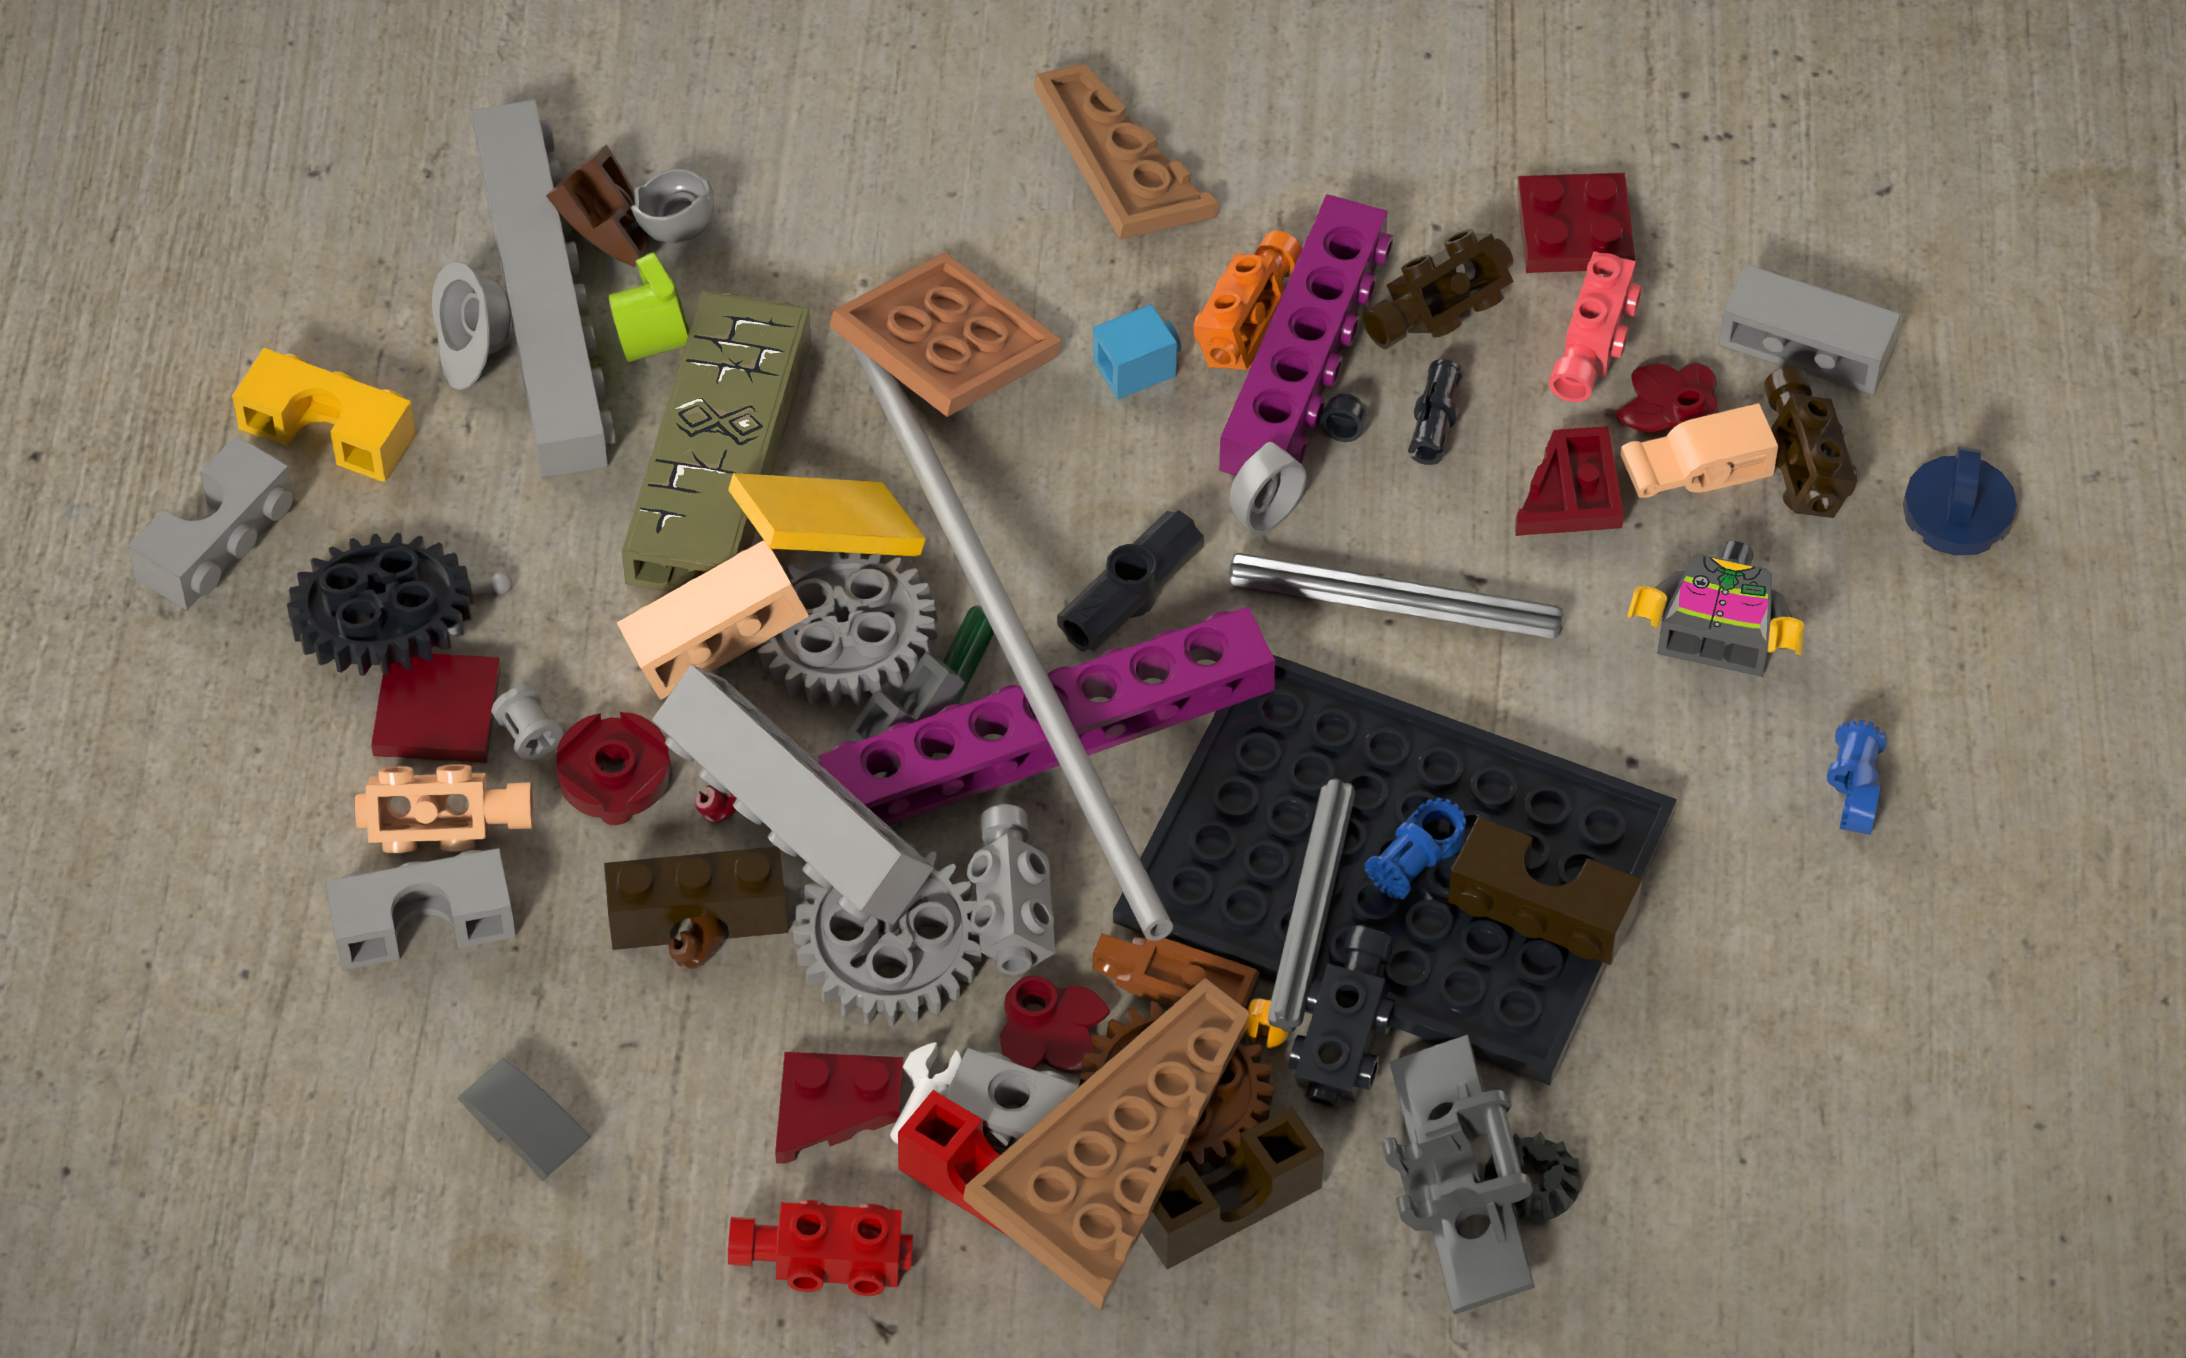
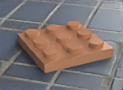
[829,252,1062,417]

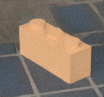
[617,540,809,700]

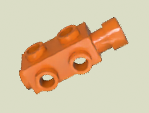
[1193,231,1302,370]

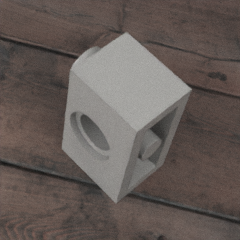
[945,1048,1079,1155]

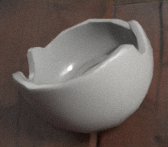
[631,168,714,243]

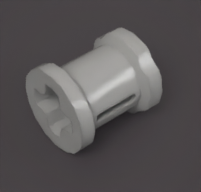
[491,684,563,761]

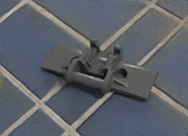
[1382,1035,1535,1315]

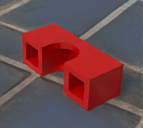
[898,1090,1009,1237]

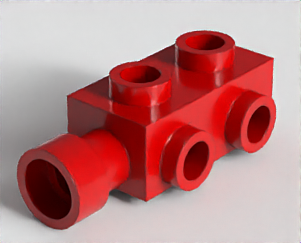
[728,1200,913,1296]

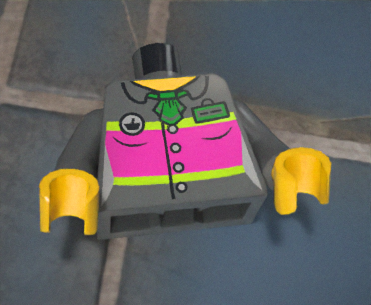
[1627,541,1805,677]

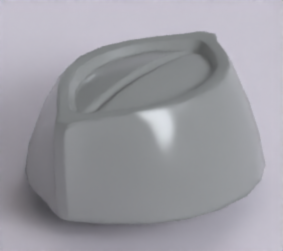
[1229,442,1307,538]

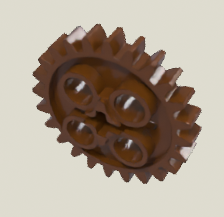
[1079,1000,1274,1176]

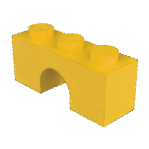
[232,348,416,483]

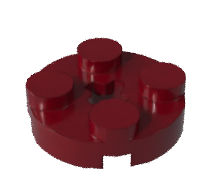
[556,712,672,825]

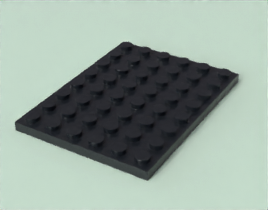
[1113,654,1677,1085]

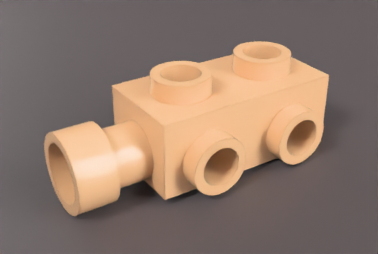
[355,765,534,853]

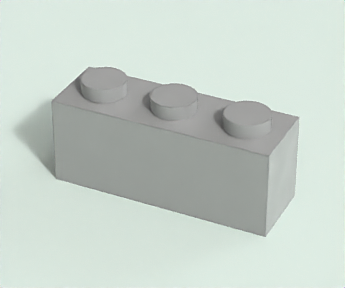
[1719,264,1901,395]

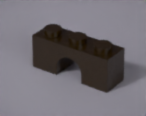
[1448,816,1642,965]
[604,846,788,950]
[1141,1107,1324,1270]

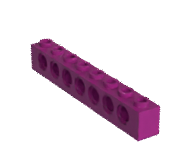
[818,606,1275,825]

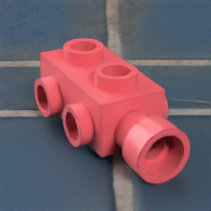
[1549,251,1642,402]

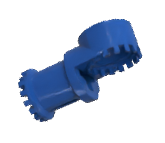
[1827,719,1887,835]
[1364,798,1466,899]

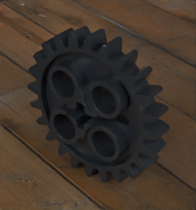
[287,533,474,676]

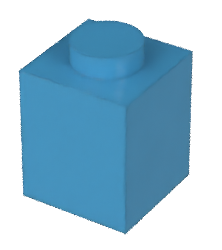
[1093,304,1181,400]

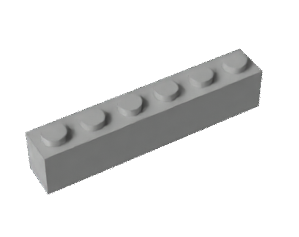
[652,664,934,925]

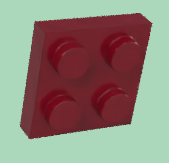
[1517,173,1635,273]

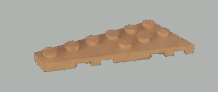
[963,978,1250,1310]

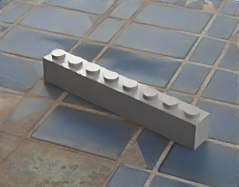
[472,100,615,478]

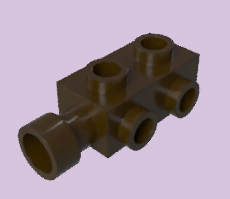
[1363,229,1514,349]
[1764,367,1857,518]

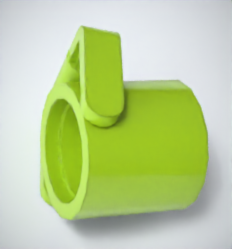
[609,252,690,362]

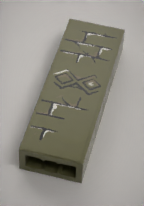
[622,290,811,592]

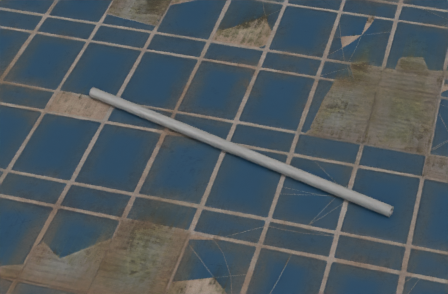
[850,343,1173,941]

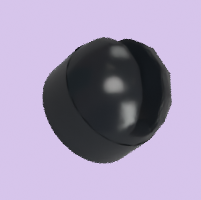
[1320,393,1367,442]

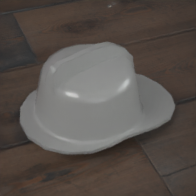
[432,261,511,391]

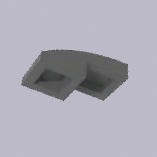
[845,652,965,742]
[457,1058,590,1181]

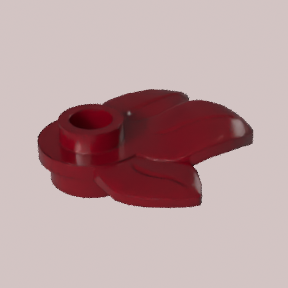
[1615,361,1718,433]
[1000,975,1110,1073]

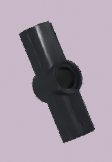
[1057,510,1204,652]

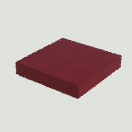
[371,653,501,763]

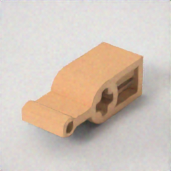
[1620,403,1778,498]

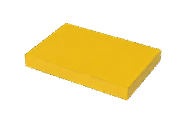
[728,473,926,556]

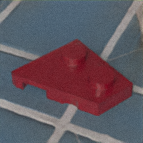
[1515,426,1624,536]
[775,1052,904,1164]

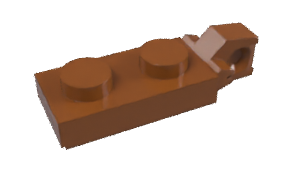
[1092,933,1260,1010]

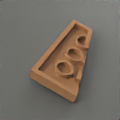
[1033,64,1220,239]

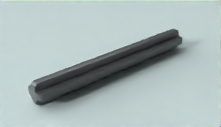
[1268,778,1356,1032]

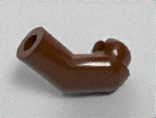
[668,916,725,969]

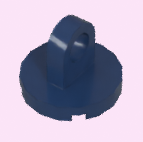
[1903,447,2017,556]

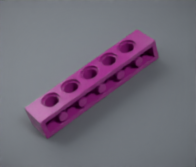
[1219,194,1394,476]

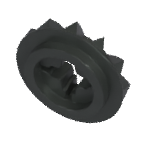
[1484,1131,1581,1222]

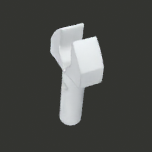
[890,1042,961,1144]

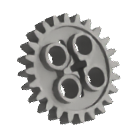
[756,552,938,707]
[793,843,982,1027]

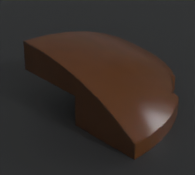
[546,144,648,267]

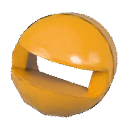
[1246,999,1290,1049]

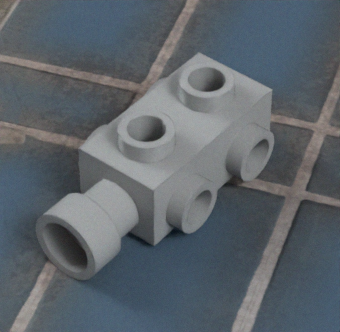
[967,804,1055,975]

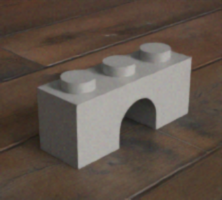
[128,435,294,610]
[325,848,516,971]

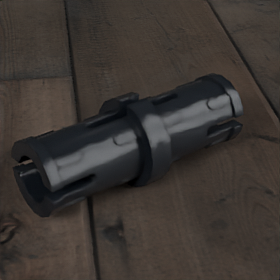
[1408,359,1464,465]

